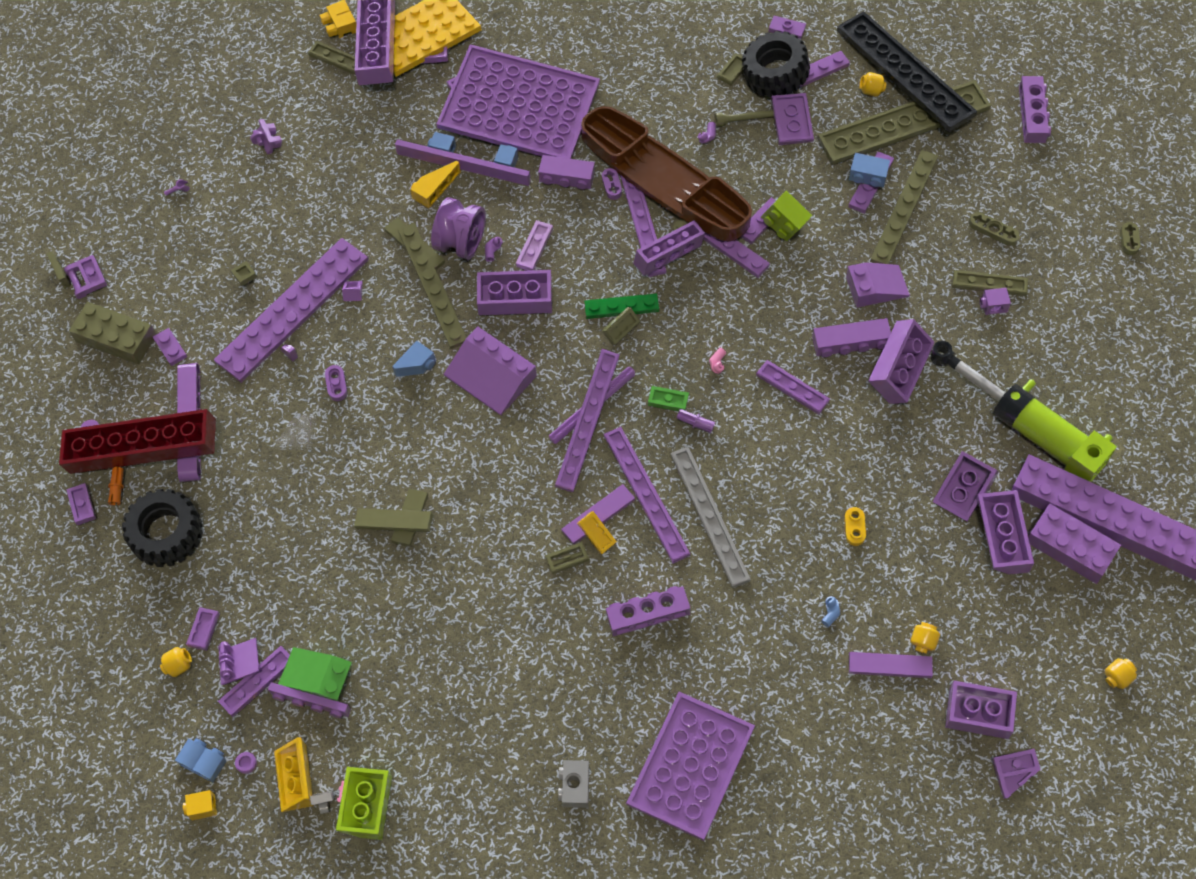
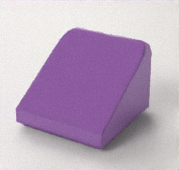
[342,281,363,301]

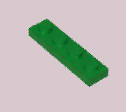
[584,293,659,319]

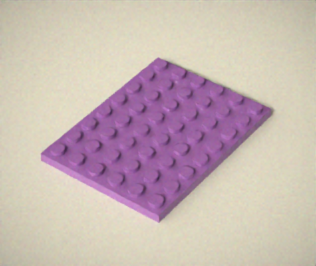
[437,44,600,159]

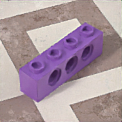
[1019,76,1051,143]
[633,221,705,276]
[606,586,690,636]

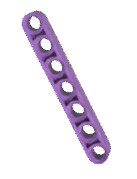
[177,363,201,482]

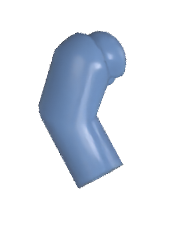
[821,596,840,627]

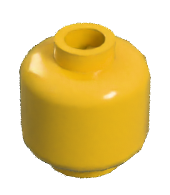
[859,72,886,97]
[910,622,940,654]
[160,647,192,677]
[1105,658,1137,689]

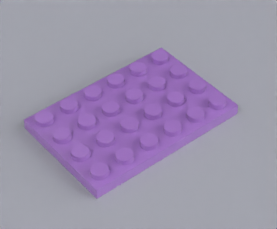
[626,692,755,841]

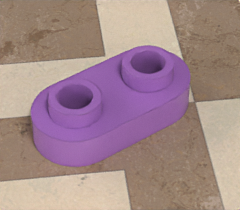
[325,365,347,401]

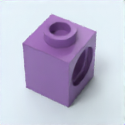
[980,288,1011,315]

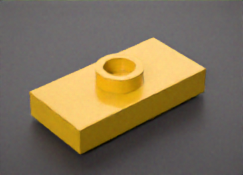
[577,511,617,554]

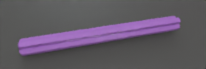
[549,367,635,444]

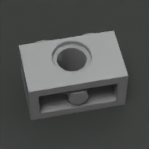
[558,760,589,808]

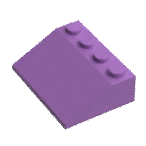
[444,326,537,415]

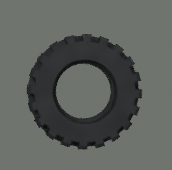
[742,31,810,98]
[122,489,203,567]

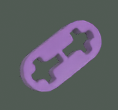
[602,168,622,200]

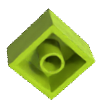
[761,190,812,241]

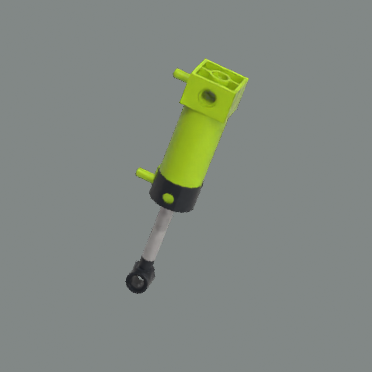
[930,340,1117,482]

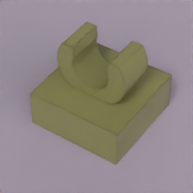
[231,261,257,286]

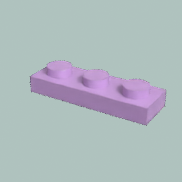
[516,220,553,271]

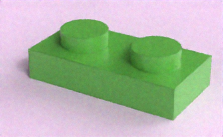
[648,386,689,411]

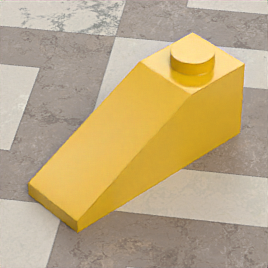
[410,161,461,208]

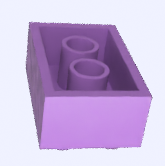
[945,681,1017,739]

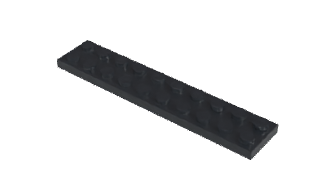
[837,11,977,132]

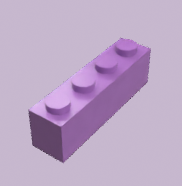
[812,318,891,357]

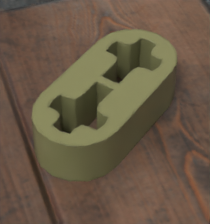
[1120,222,1141,256]

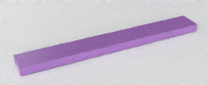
[395,140,531,186]
[620,175,666,277]
[555,349,620,492]
[604,427,690,564]

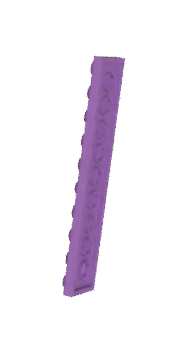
[214,238,369,383]

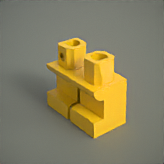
[319,0,357,38]

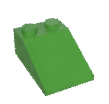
[279,647,352,701]

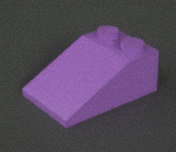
[846,262,910,308]
[933,451,999,522]

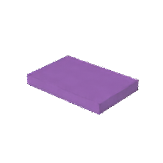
[771,93,814,145]

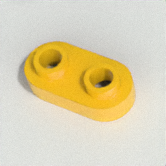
[844,507,866,546]

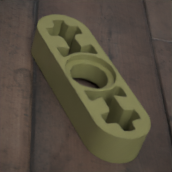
[969,212,1019,246]

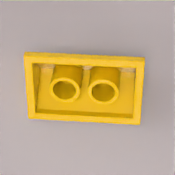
[274,737,314,812]

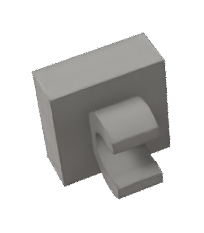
[310,790,335,814]

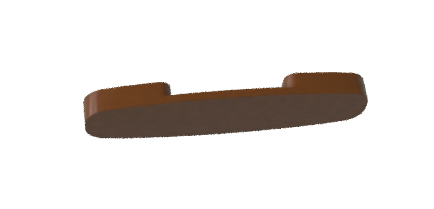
[581,106,752,241]

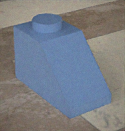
[392,341,436,377]

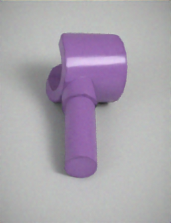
[164,179,190,195]

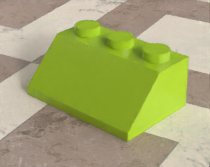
[336,767,392,840]

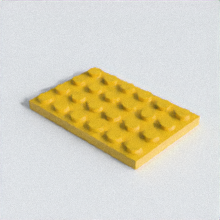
[393,0,482,77]

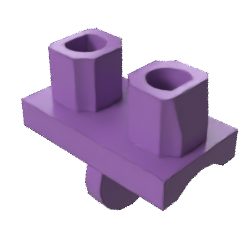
[250,119,282,155]

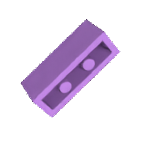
[538,155,595,189]

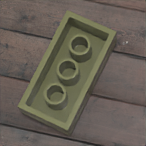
[69,301,157,365]

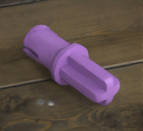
[677,409,715,434]

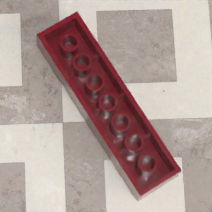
[59,409,216,474]

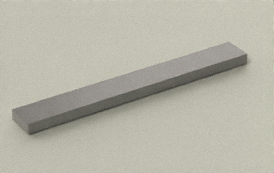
[671,447,751,588]

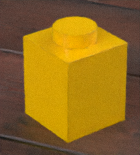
[183,790,217,821]

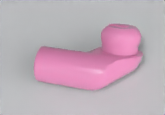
[709,348,726,374]

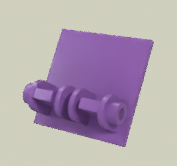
[218,638,259,685]

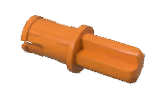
[108,467,124,505]

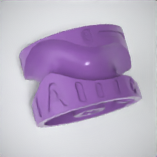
[431,197,486,260]

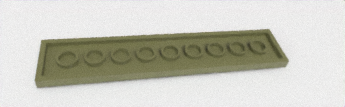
[817,80,991,165]

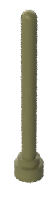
[715,110,774,127]

